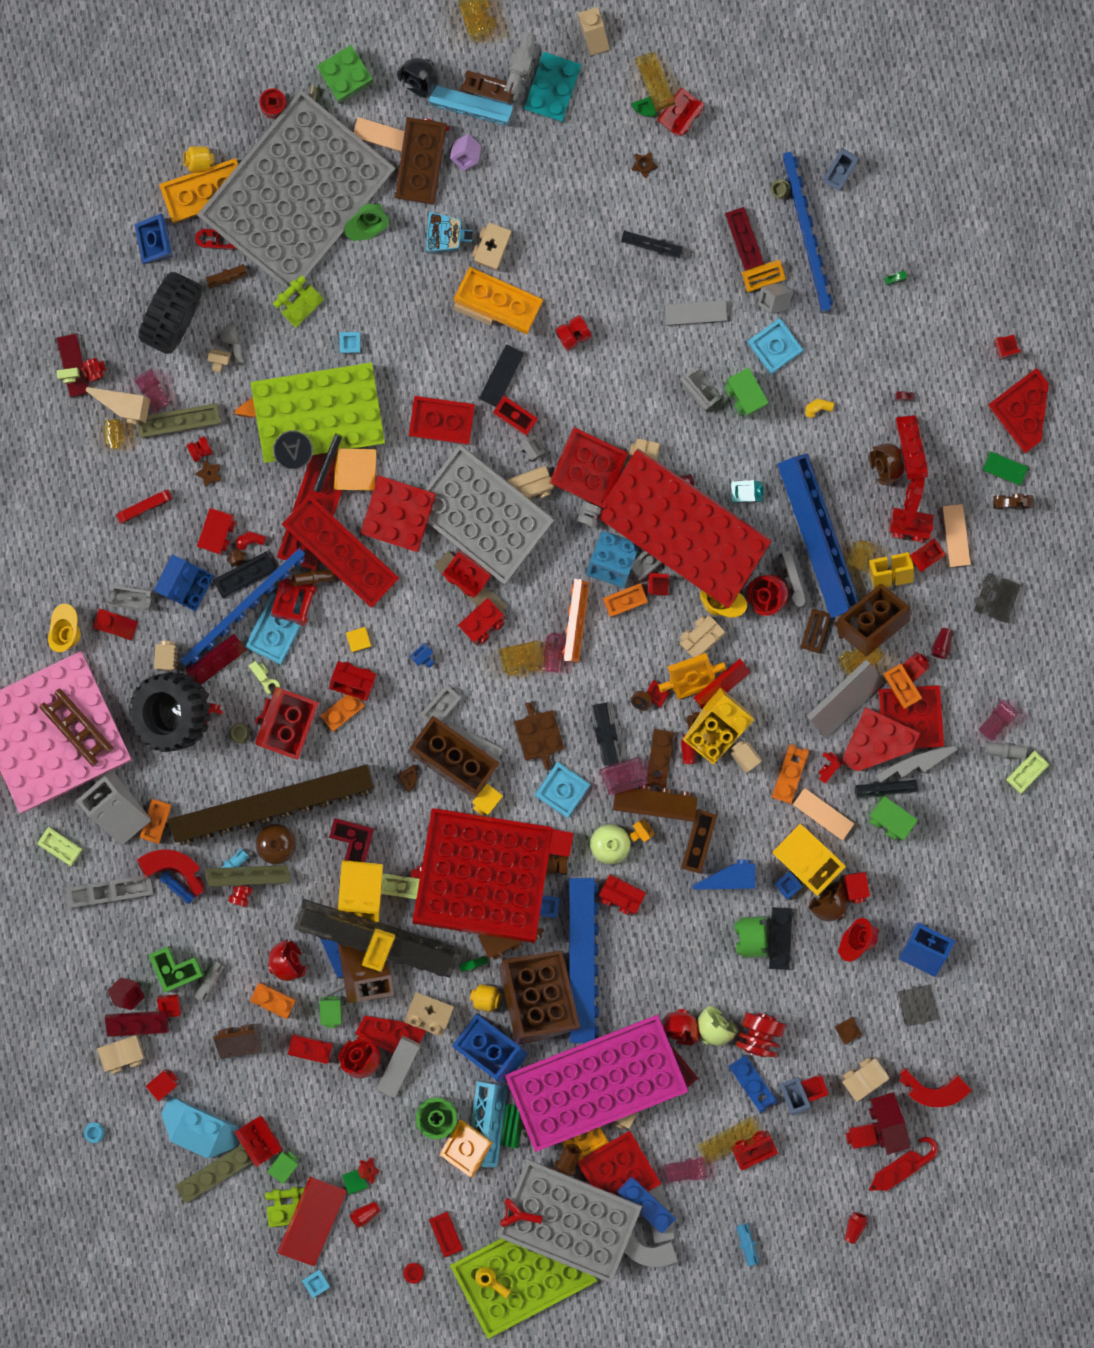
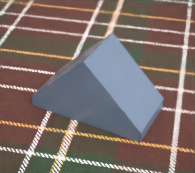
[779,1077,811,1116]

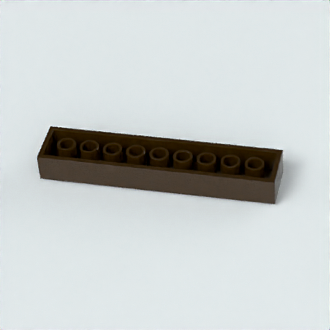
[168,764,375,846]

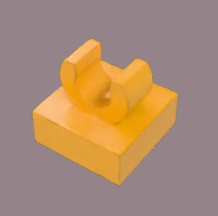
[629,818,655,842]

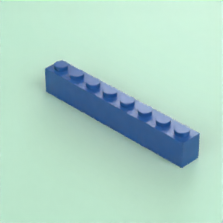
[777,453,859,618]
[569,878,599,1043]

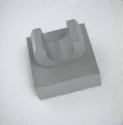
[518,435,546,461]

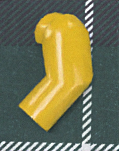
[805,399,834,418]

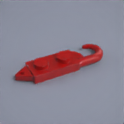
[868,1137,938,1192]

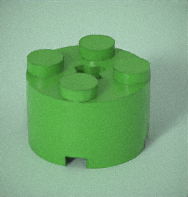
[735,916,768,959]
[416,1096,457,1139]

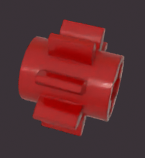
[81,358,107,382]

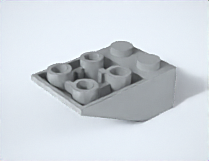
[76,772,152,845]

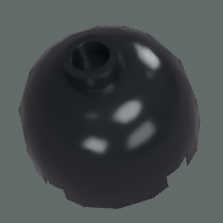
[397,58,439,98]

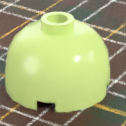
[590,824,631,865]
[697,1006,738,1046]

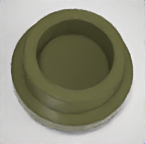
[771,179,791,199]
[229,723,250,743]

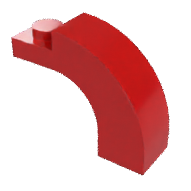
[136,849,205,897]
[898,1068,972,1108]

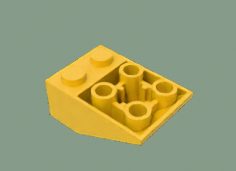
[683,688,754,765]
[772,824,846,896]
[337,860,383,927]

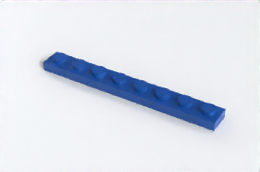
[782,152,833,313]
[180,547,306,666]

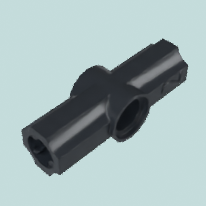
[591,702,621,766]

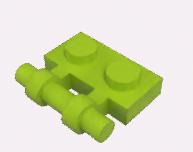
[272,275,324,328]
[265,1186,305,1227]

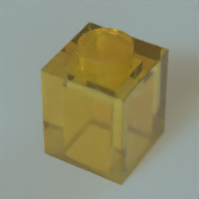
[846,539,874,573]

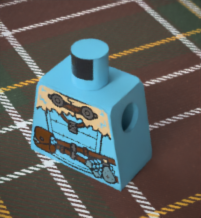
[426,212,473,254]

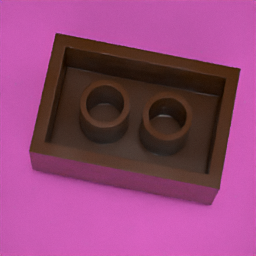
[837,584,910,657]

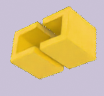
[869,552,914,589]

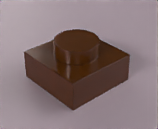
[834,1017,862,1045]

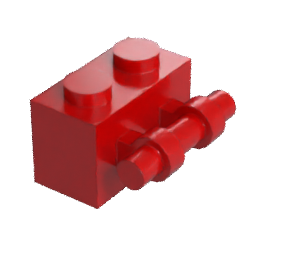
[888,508,934,543]

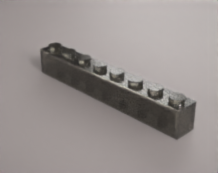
[294,899,459,978]

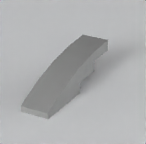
[875,746,957,783]
[65,875,153,908]

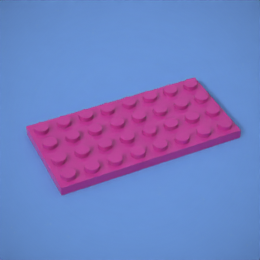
[505,1014,689,1152]

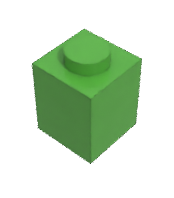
[320,996,342,1028]
[267,1150,299,1184]

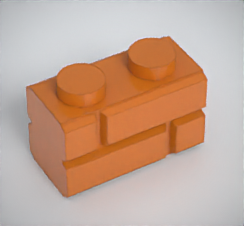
[250,982,297,1019]

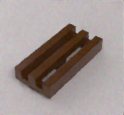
[800,609,831,654]

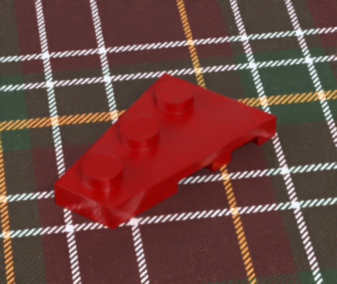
[355,1015,426,1054]

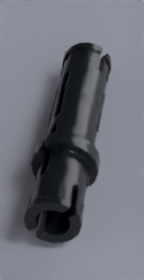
[621,230,683,259]
[855,779,918,798]

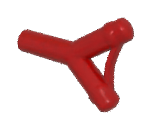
[500,1198,543,1227]

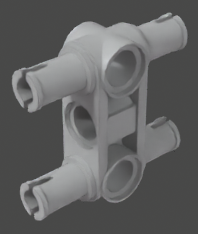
[504,32,536,102]

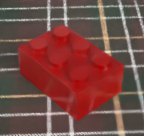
[255,687,319,760]

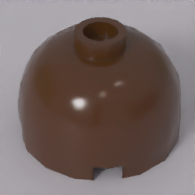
[869,443,905,485]
[255,824,296,865]
[808,882,850,922]

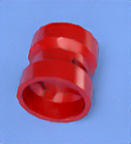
[186,436,213,463]
[228,885,254,908]

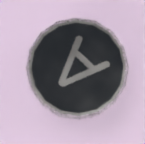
[273,430,313,471]

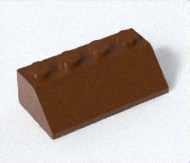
[407,716,500,799]
[612,782,697,822]

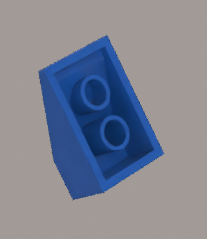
[692,859,755,890]
[452,1013,529,1086]

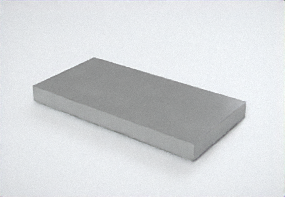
[807,660,884,739]

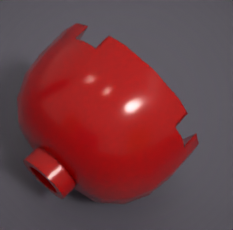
[747,574,789,616]
[268,939,306,981]
[661,1009,700,1045]
[339,1036,380,1079]

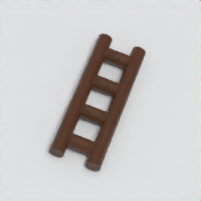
[39,688,114,767]

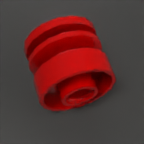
[735,1012,786,1058]

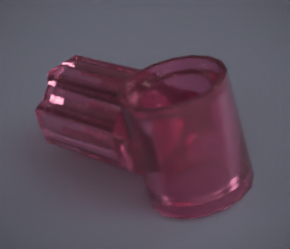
[134,368,171,412]
[543,632,564,673]
[978,699,1019,741]
[664,1156,707,1183]

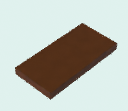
[394,117,447,205]

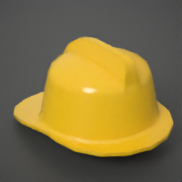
[700,590,747,618]
[48,604,81,653]

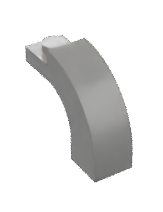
[624,1233,678,1267]

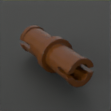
[205,264,248,289]
[292,569,335,587]

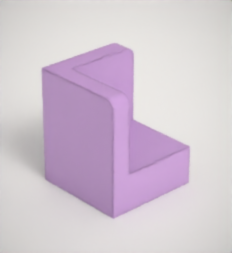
[450,133,481,171]

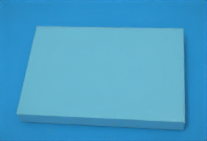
[245,592,301,665]

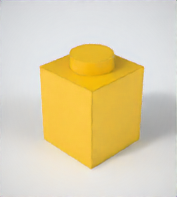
[472,783,503,816]

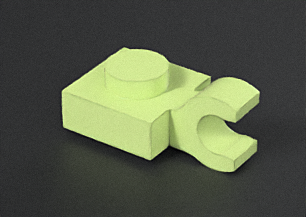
[249,661,280,694]

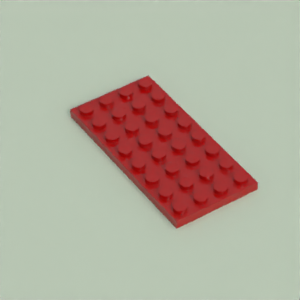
[597,448,773,608]

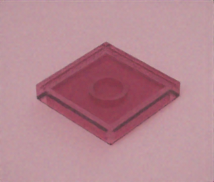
[600,757,648,796]

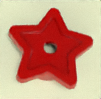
[358,1158,380,1184]

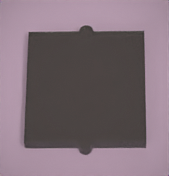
[898,984,938,1027]

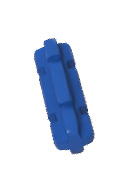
[159,871,195,904]

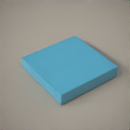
[747,318,804,374]
[534,762,591,818]

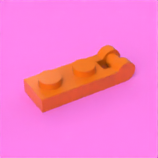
[771,743,809,804]

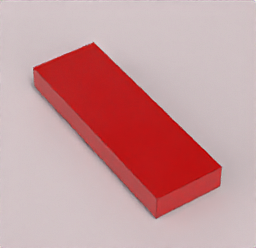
[693,659,751,709]

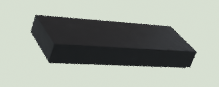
[479,344,524,407]
[213,551,276,598]

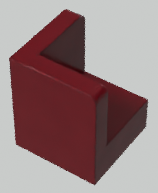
[107,978,145,1010]

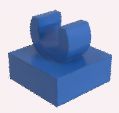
[409,643,435,668]

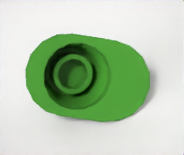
[344,203,389,241]

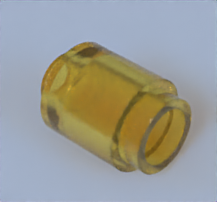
[102,419,124,449]

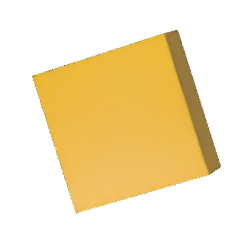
[346,627,371,652]

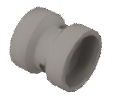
[576,502,602,528]

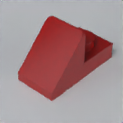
[909,538,946,572]
[93,608,138,641]

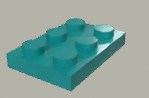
[524,51,582,123]

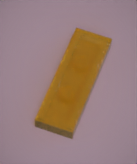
[635,51,675,112]
[697,1116,759,1164]

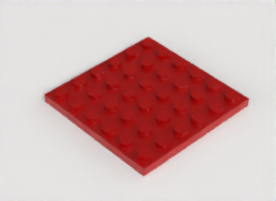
[412,808,553,943]

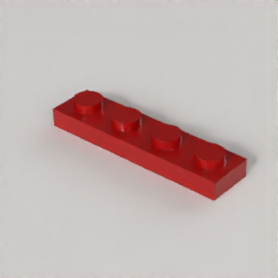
[896,415,928,480]

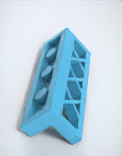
[429,86,513,127]
[471,1081,509,1167]

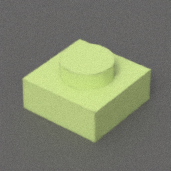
[57,368,80,384]

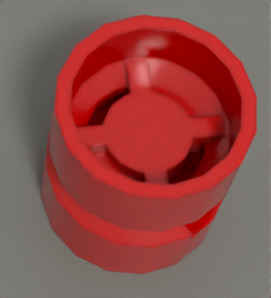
[259,88,287,119]
[555,315,592,352]

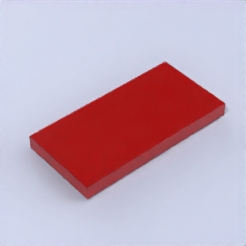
[277,1176,347,1267]

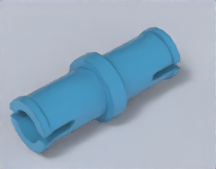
[736,1223,760,1267]

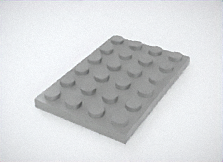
[425,444,555,585]
[497,1159,642,1283]

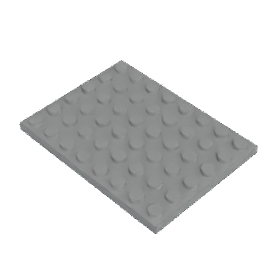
[197,90,395,289]

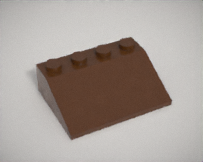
[499,950,580,1045]

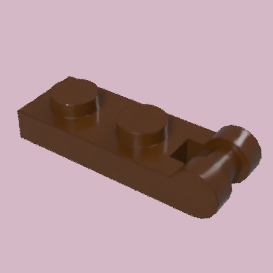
[459,71,514,105]
[645,729,674,788]

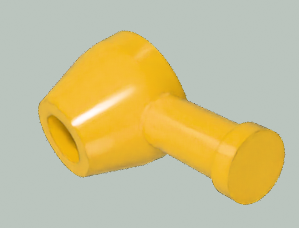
[475,1267,511,1299]

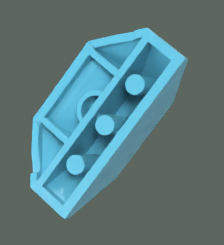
[161,1095,241,1159]

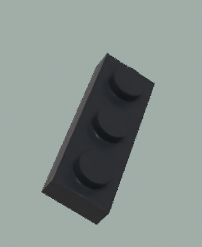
[769,907,792,970]

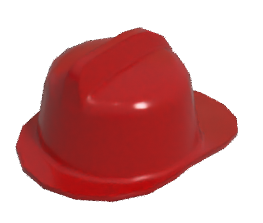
[838,918,880,962]

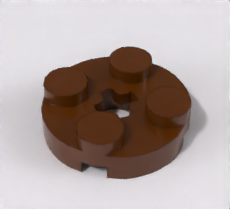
[993,494,1034,510]

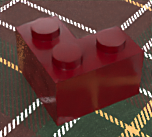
[329,818,375,863]
[869,1092,911,1155]

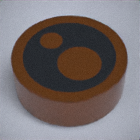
[631,691,652,711]

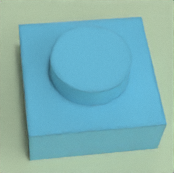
[339,332,361,354]
[302,1269,331,1298]

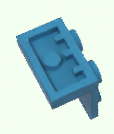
[586,531,639,589]

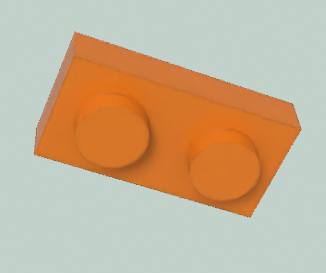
[602,583,648,617]
[883,664,922,709]
[320,695,365,732]
[139,799,172,844]

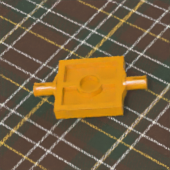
[658,653,727,700]

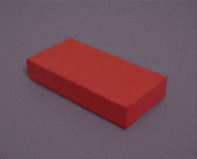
[429,1211,463,1258]

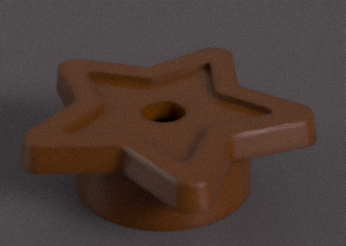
[632,152,658,178]
[195,460,221,487]

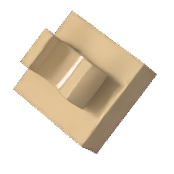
[207,349,232,373]

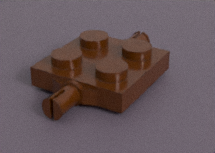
[513,701,565,770]

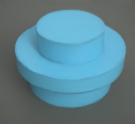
[84,1122,105,1143]

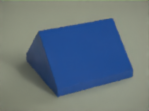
[134,214,174,264]

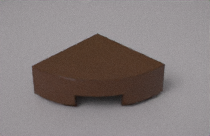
[397,765,417,793]

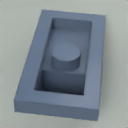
[822,148,859,191]

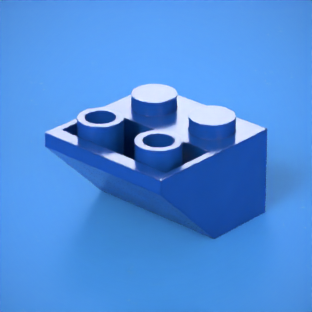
[154,554,214,612]
[898,922,955,977]

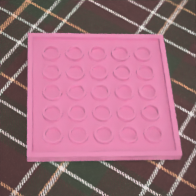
[0,651,133,814]

